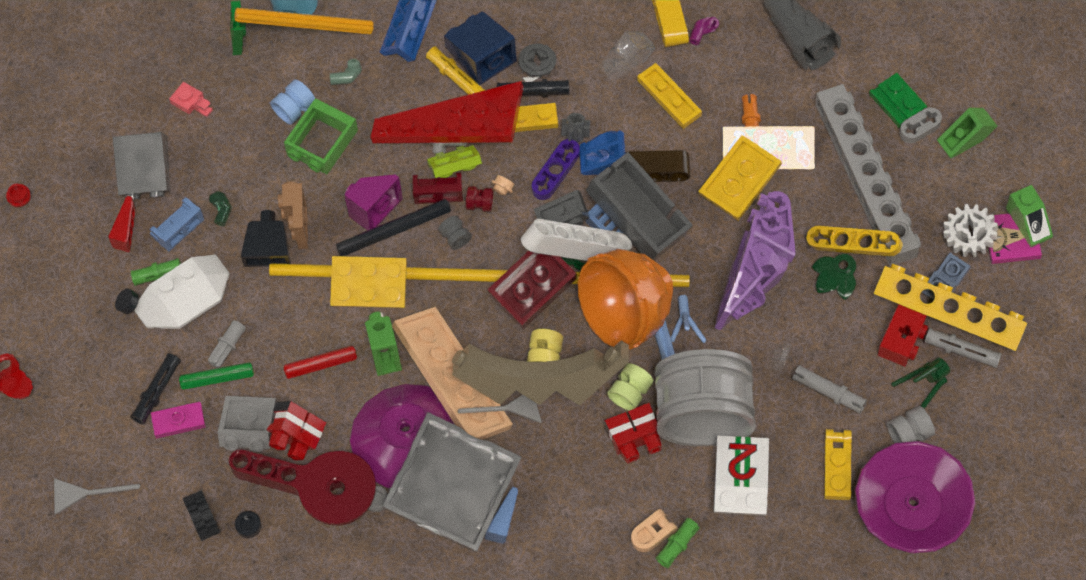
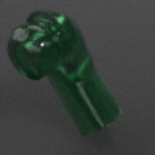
[209,191,232,227]

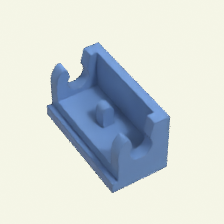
[149,197,204,252]

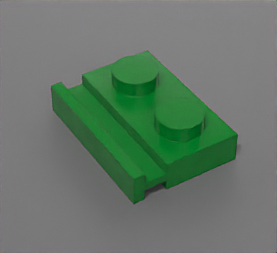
[230,1,246,55]
[869,73,927,129]

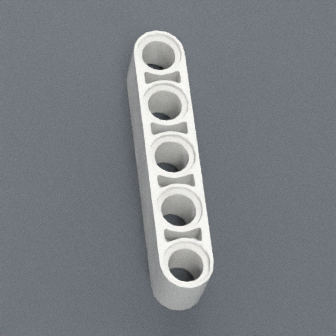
[521,219,632,261]

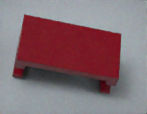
[413,172,463,204]

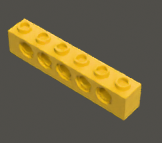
[874,263,1027,351]

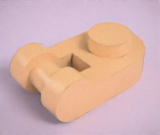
[631,509,678,552]

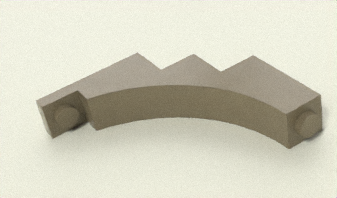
[452,340,629,406]

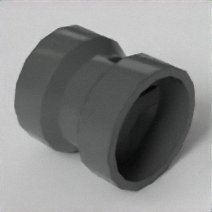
[438,215,472,250]

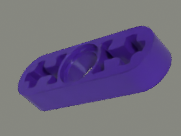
[532,139,580,200]

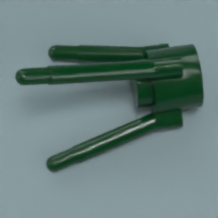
[891,357,950,409]

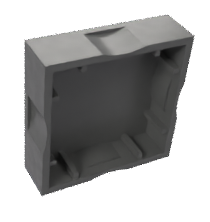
[382,412,522,553]

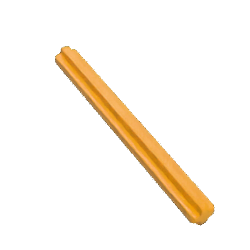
[234,8,374,34]

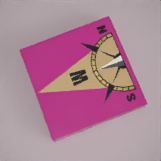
[988,214,1042,264]

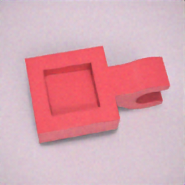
[169,82,213,117]

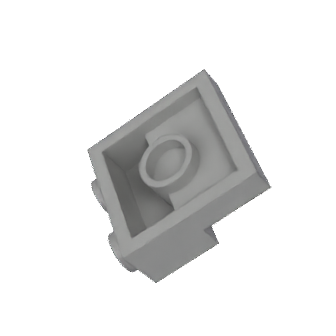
[218,396,276,452]

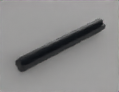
[336,199,451,256]

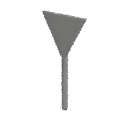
[458,395,541,423]
[54,478,140,515]

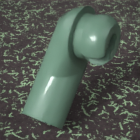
[330,59,362,85]

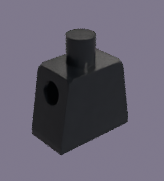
[241,210,291,267]

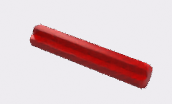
[283,346,357,379]

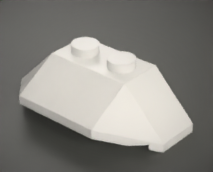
[134,255,229,329]

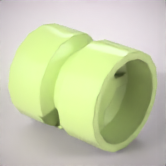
[607,363,653,411]

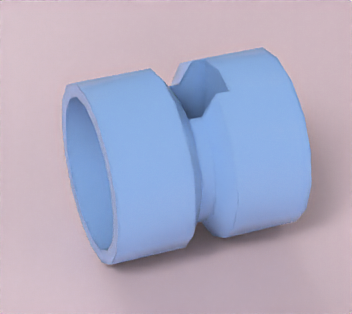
[270,79,315,125]

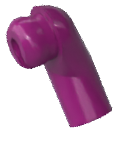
[689,17,719,46]

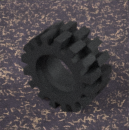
[182,490,220,541]

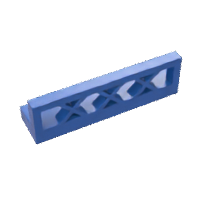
[380,0,437,62]

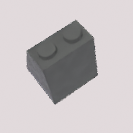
[113,132,170,200]

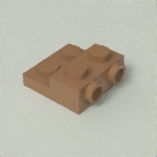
[278,182,308,249]

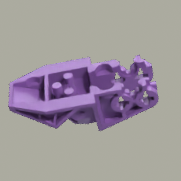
[715,191,796,330]

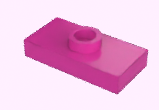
[151,402,206,439]

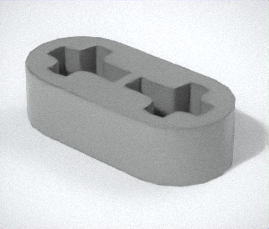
[899,108,942,143]

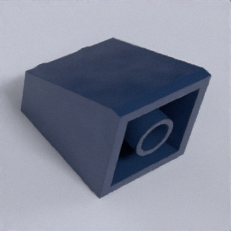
[444,11,517,86]

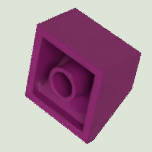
[344,174,403,231]

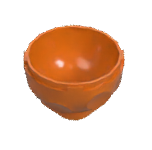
[578,249,673,350]

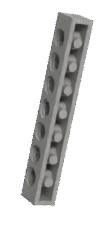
[815,84,921,266]

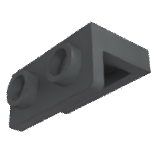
[534,190,590,226]

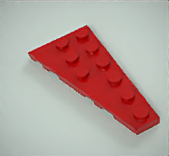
[370,81,523,143]

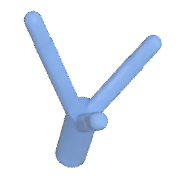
[670,295,706,343]

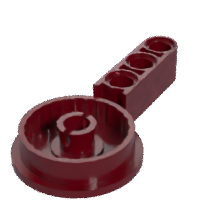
[228,449,376,526]

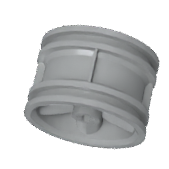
[655,349,756,446]

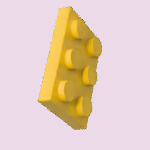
[698,135,782,221]
[330,256,407,308]

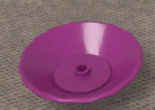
[350,384,455,489]
[855,441,976,554]

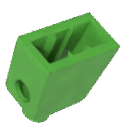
[365,312,402,376]

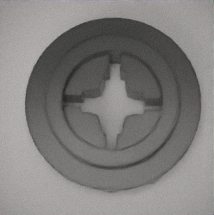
[518,43,556,78]

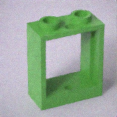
[284,98,358,175]

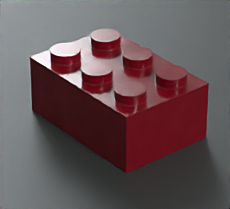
[487,251,577,330]

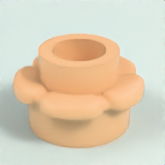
[491,175,515,196]

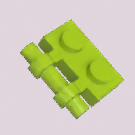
[427,145,482,178]

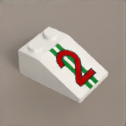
[714,435,769,516]

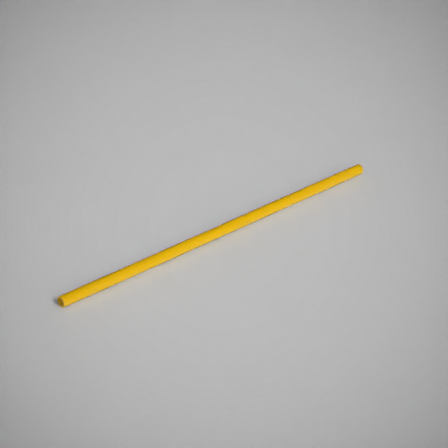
[269,263,690,287]

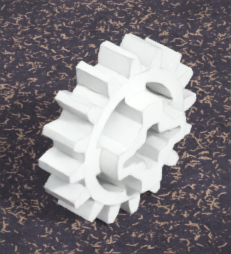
[944,204,998,257]

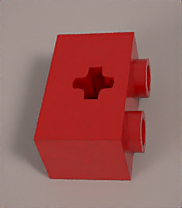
[878,304,929,367]

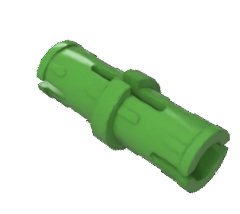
[131,258,181,286]
[655,518,700,568]

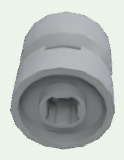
[887,406,935,443]

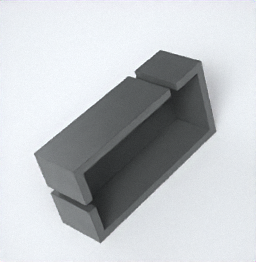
[586,152,693,261]

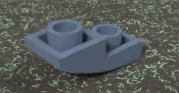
[922,253,971,300]

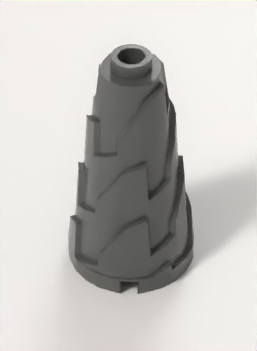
[763,0,841,70]

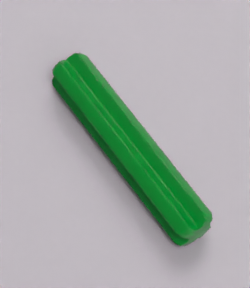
[179,362,254,390]

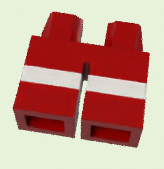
[267,401,327,461]
[604,403,662,464]

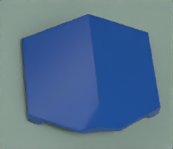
[580,131,625,175]

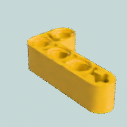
[652,0,689,48]

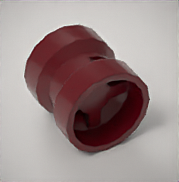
[466,186,493,212]

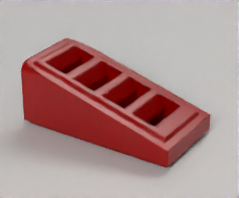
[108,196,136,252]

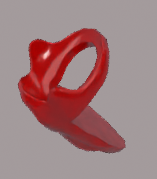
[0,353,33,400]

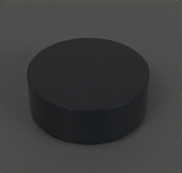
[115,288,139,314]
[235,511,262,538]

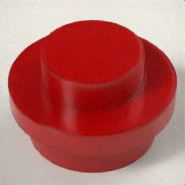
[6,183,31,207]

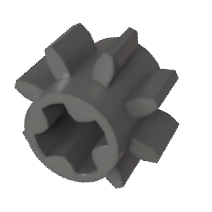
[561,113,590,143]

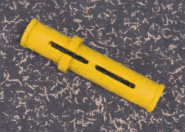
[426,46,485,95]

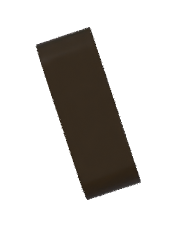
[625,150,690,182]

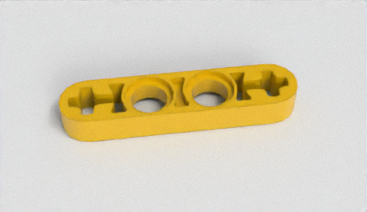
[806,226,903,256]

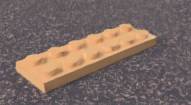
[392,306,513,440]

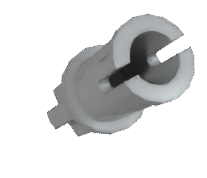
[208,320,246,368]

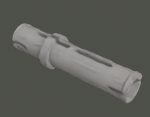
[924,328,1002,368]
[792,365,867,414]

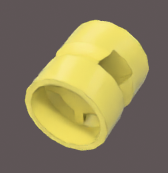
[527,329,563,362]

